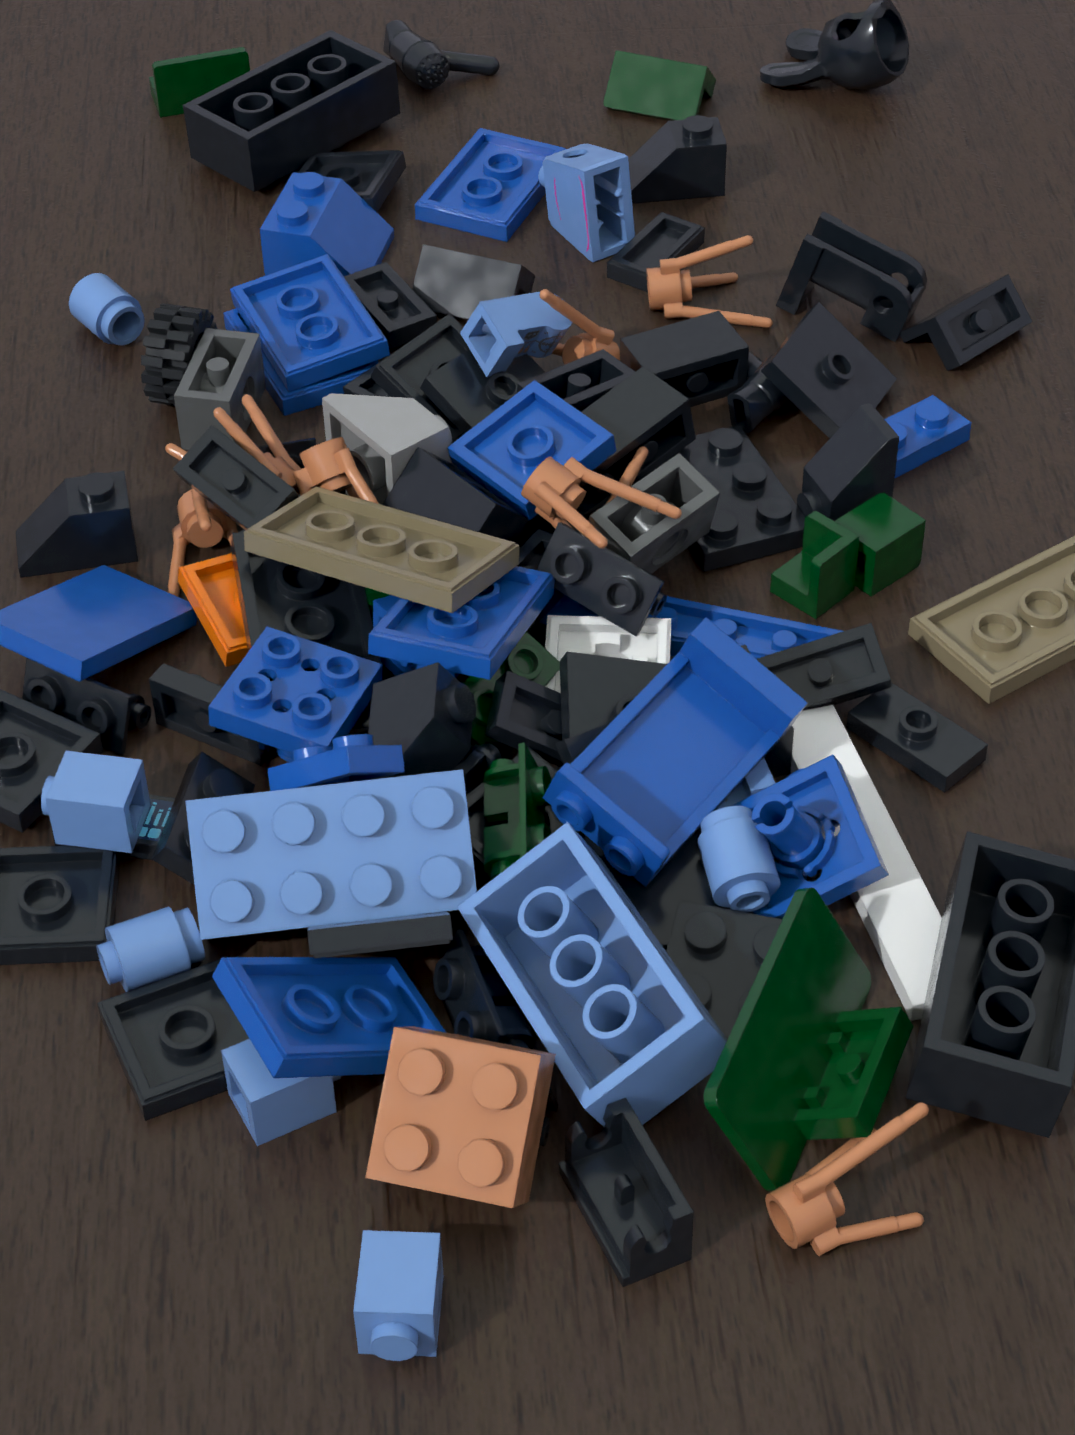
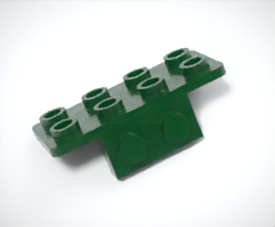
[704,887,914,1192]

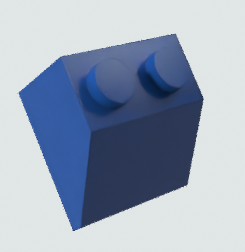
[260,172,394,276]

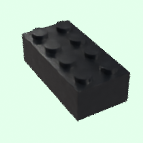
[183,30,401,192]
[905,831,1075,1138]

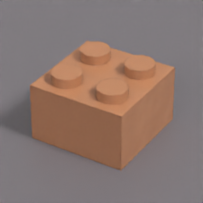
[365,1026,556,1208]

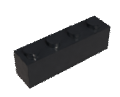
[515,367,696,548]

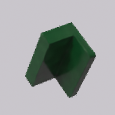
[149,47,250,118]
[603,50,716,121]

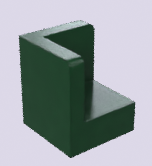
[835,493,926,597]
[770,511,860,619]

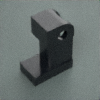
[776,211,927,342]

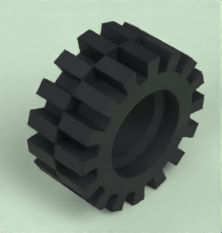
[141,303,217,406]

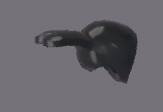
[760,0,909,90]

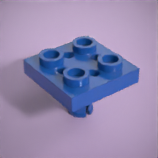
[208,626,383,762]
[731,754,889,919]

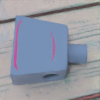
[538,143,635,262]

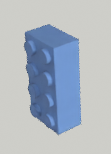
[185,769,477,940]
[457,822,727,1127]

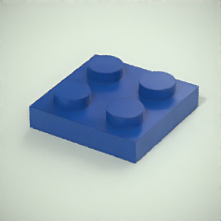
[448,380,617,520]

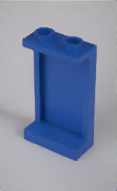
[543,617,808,887]

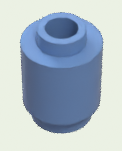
[69,273,145,345]
[697,806,780,913]
[96,906,205,992]

